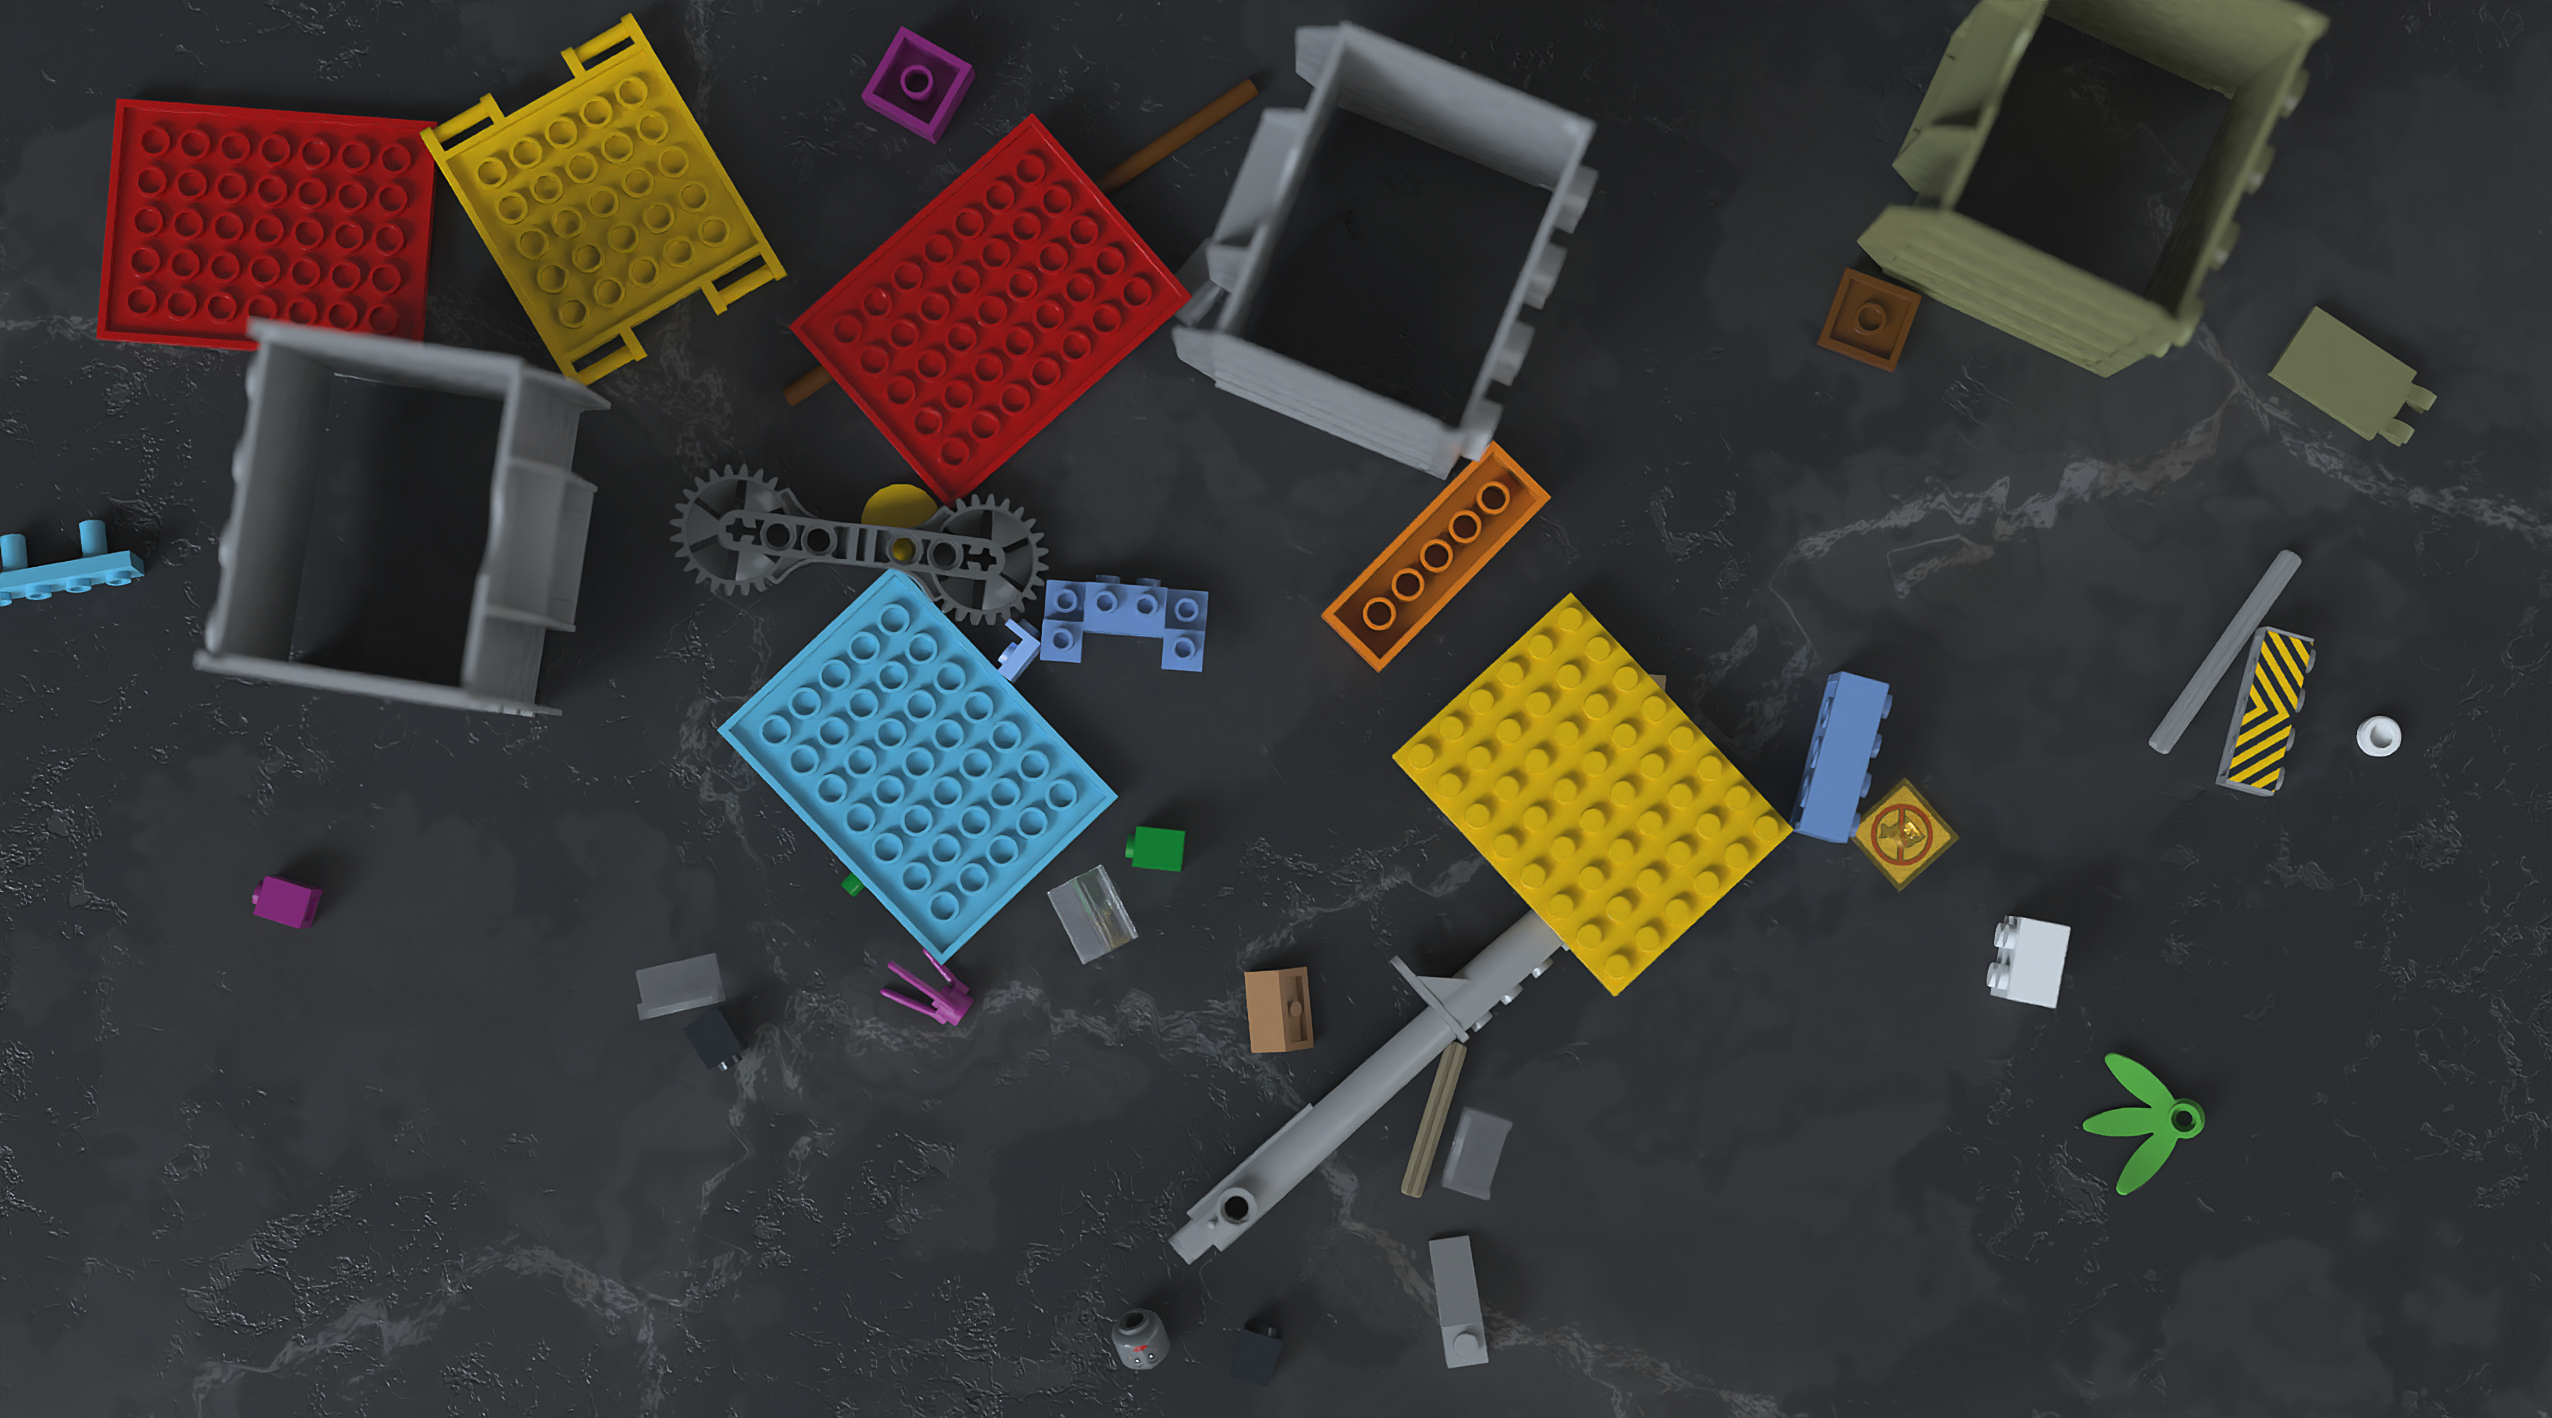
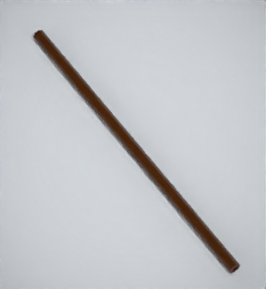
[781,78,1259,407]

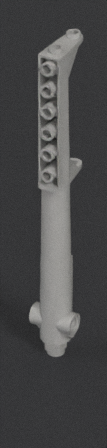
[1168,909,1569,1265]

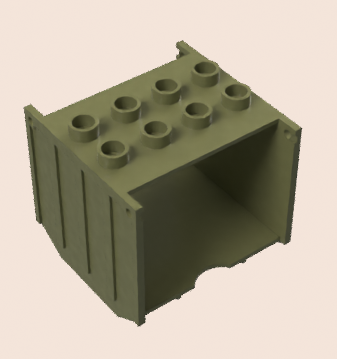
[1857,0,2328,378]

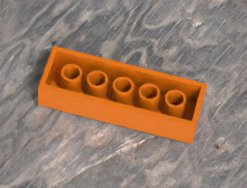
[1321,440,1551,673]

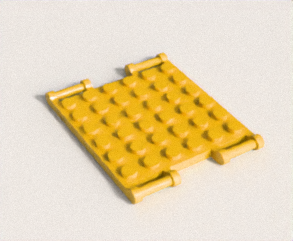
[419,12,787,387]

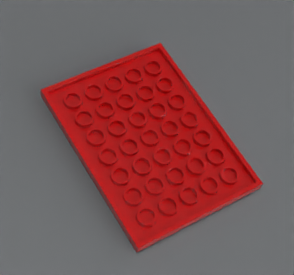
[96,98,441,352]
[788,113,1193,510]

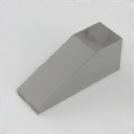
[1428,1235,1488,1368]

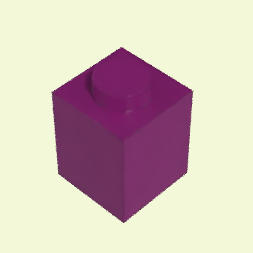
[252,875,323,929]

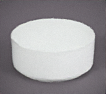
[2357,716,2401,757]

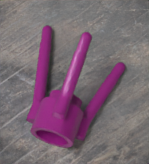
[881,948,974,1026]

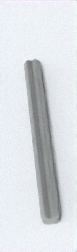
[2149,549,2302,754]

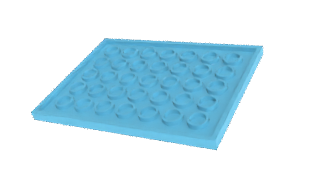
[718,569,1118,965]

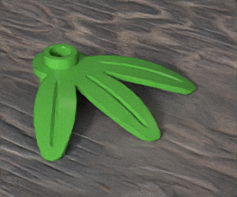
[2083,1052,2205,1195]

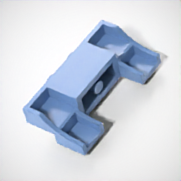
[1040,575,1209,672]

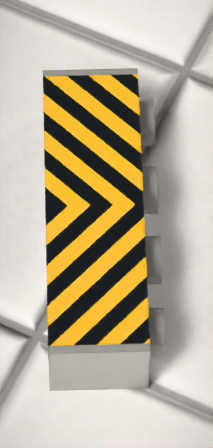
[2215,626,2316,796]

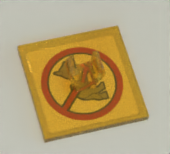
[1849,778,1959,892]

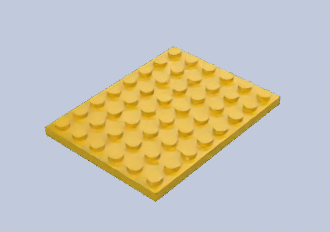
[1392,592,1794,997]

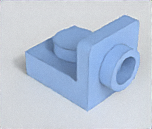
[998,618,1041,683]

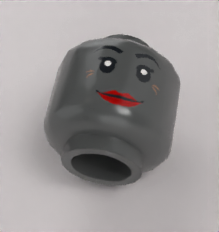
[1111,1308,1170,1370]

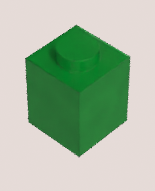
[1125,826,1186,872]

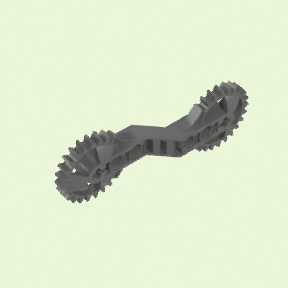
[669,464,1049,625]

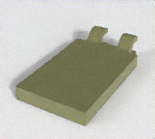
[2268,306,2437,446]

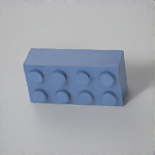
[1789,671,1892,843]

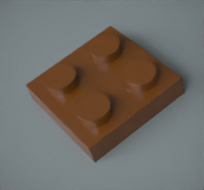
[1816,267,1922,373]

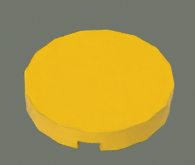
[861,484,942,561]

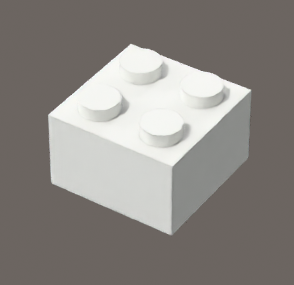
[1987,916,2070,1008]

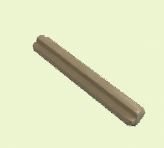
[1401,1041,1467,1198]

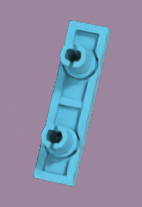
[0,520,145,606]

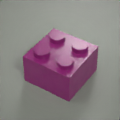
[862,26,976,145]

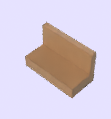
[1244,967,1314,1053]

